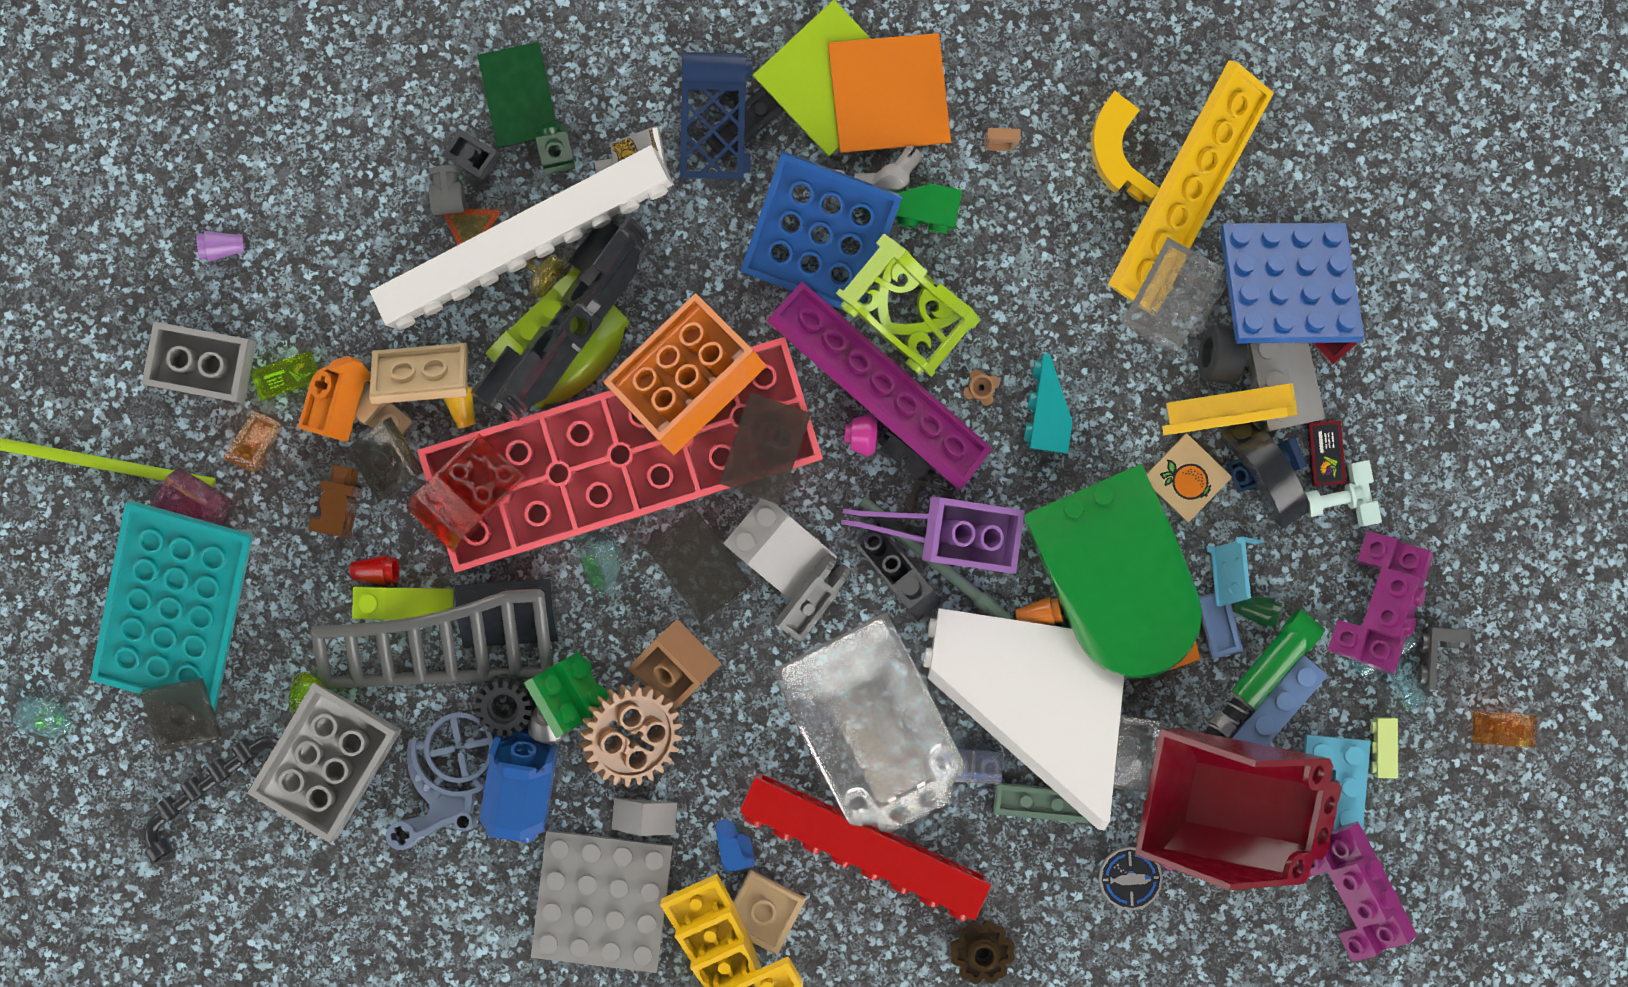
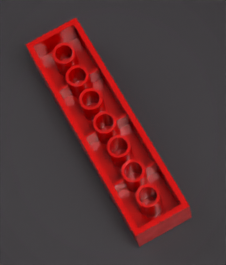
[739,772,991,922]

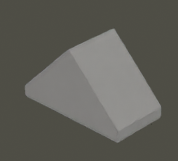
[612,797,678,836]

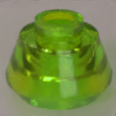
[289,672,327,714]

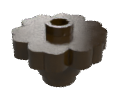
[950,919,1015,985]

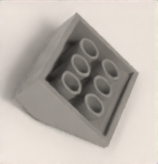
[247,682,402,843]

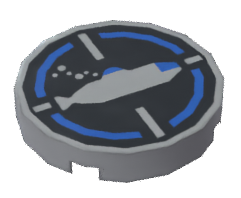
[1098,846,1163,911]

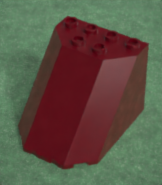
[1135,728,1342,891]

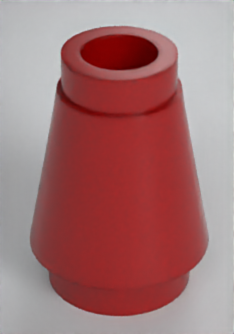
[350,554,400,586]

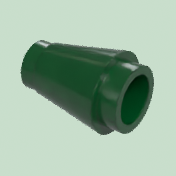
[1233,596,1282,628]

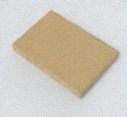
[369,343,469,404]

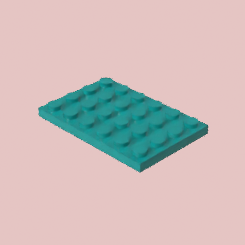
[90,500,253,714]

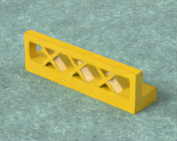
[1162,383,1298,435]

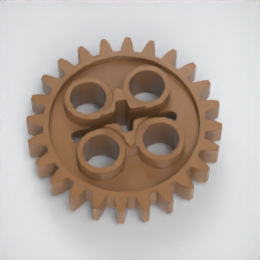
[579,683,682,787]

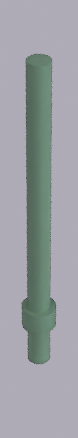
[858,496,1012,619]

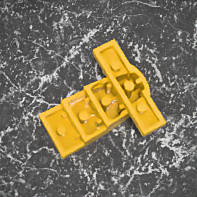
[660,874,803,987]

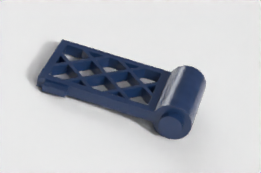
[680,52,753,180]

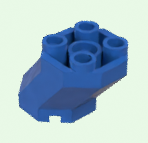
[480,729,558,843]

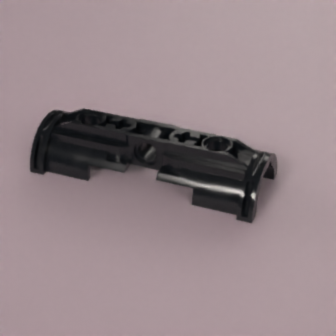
[470,217,649,421]

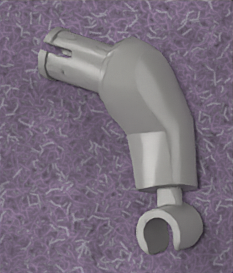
[836,146,922,193]

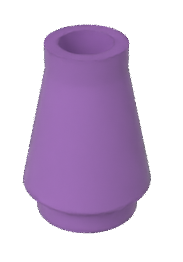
[196,231,244,262]

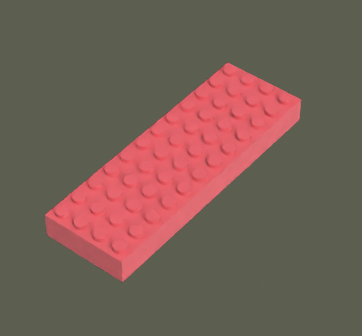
[417,337,823,573]

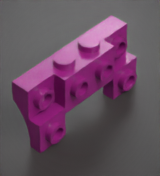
[1328,531,1434,674]
[1310,821,1417,962]

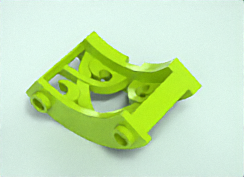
[836,234,981,377]

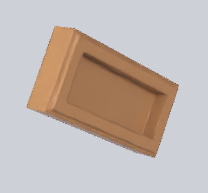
[984,128,1021,151]

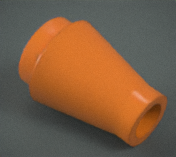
[1015,596,1064,626]

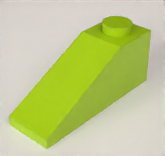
[352,586,455,620]

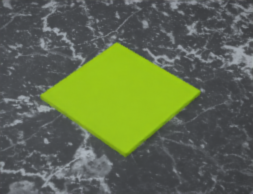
[752,0,871,157]

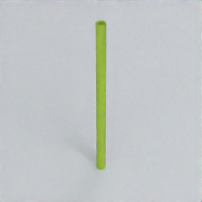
[0,438,216,490]

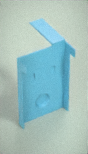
[1206,536,1264,607]

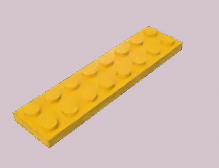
[1108,60,1274,315]

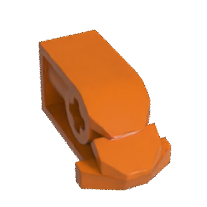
[298,356,371,442]

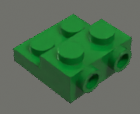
[524,651,608,738]

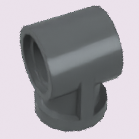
[429,165,466,215]

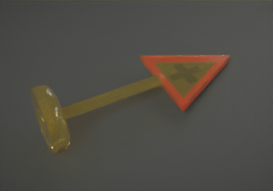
[443,209,564,298]

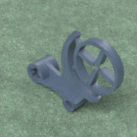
[386,713,494,850]

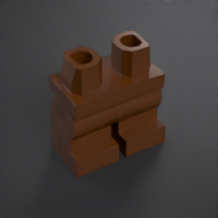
[308,465,363,539]

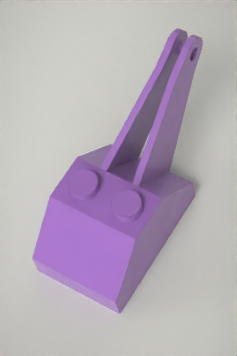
[841,496,1025,574]

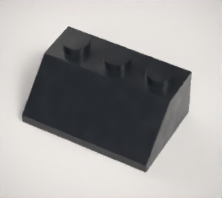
[455,578,559,648]

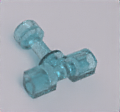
[1351,636,1428,712]

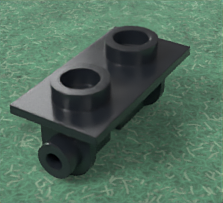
[878,429,937,482]

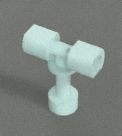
[1304,460,1382,526]

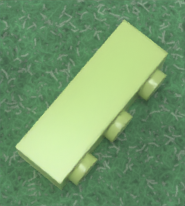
[1370,717,1398,778]

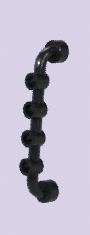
[144,736,279,864]

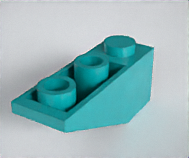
[1023,353,1073,454]

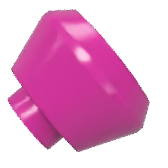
[844,414,877,457]

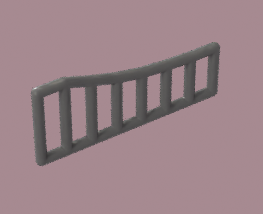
[310,589,553,689]

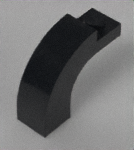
[1220,422,1308,529]

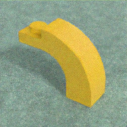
[1091,91,1160,203]

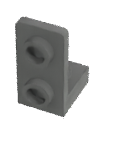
[1418,627,1471,692]

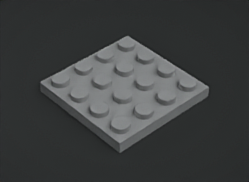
[531,830,673,973]

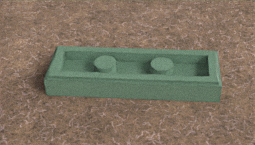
[993,782,1088,823]

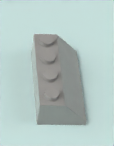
[1246,343,1325,432]

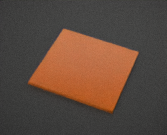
[828,33,951,153]

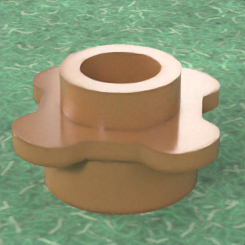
[964,369,1000,406]

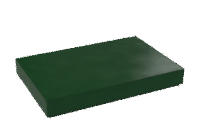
[477,42,557,149]

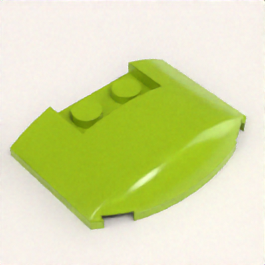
[486,268,630,408]

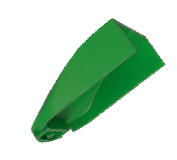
[1024,464,1202,678]

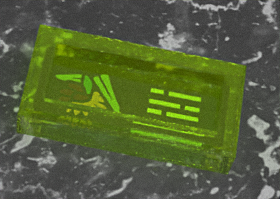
[250,351,318,401]

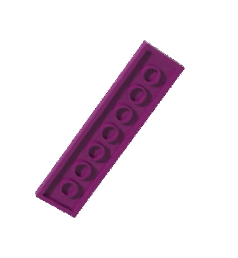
[767,281,993,490]

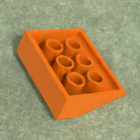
[603,293,767,455]

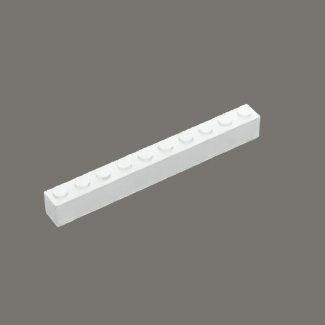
[370,145,674,330]

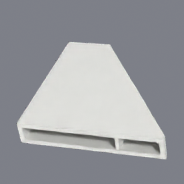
[923,608,1124,830]

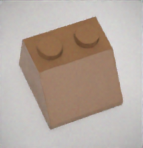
[627,619,721,709]

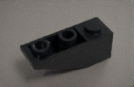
[854,523,942,622]

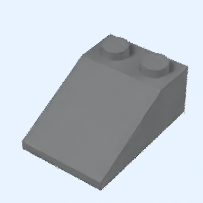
[723,495,837,600]

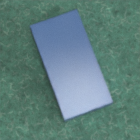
[1199,592,1243,659]

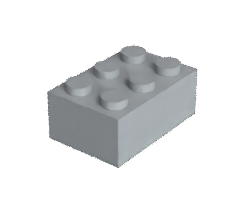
[142,321,256,404]

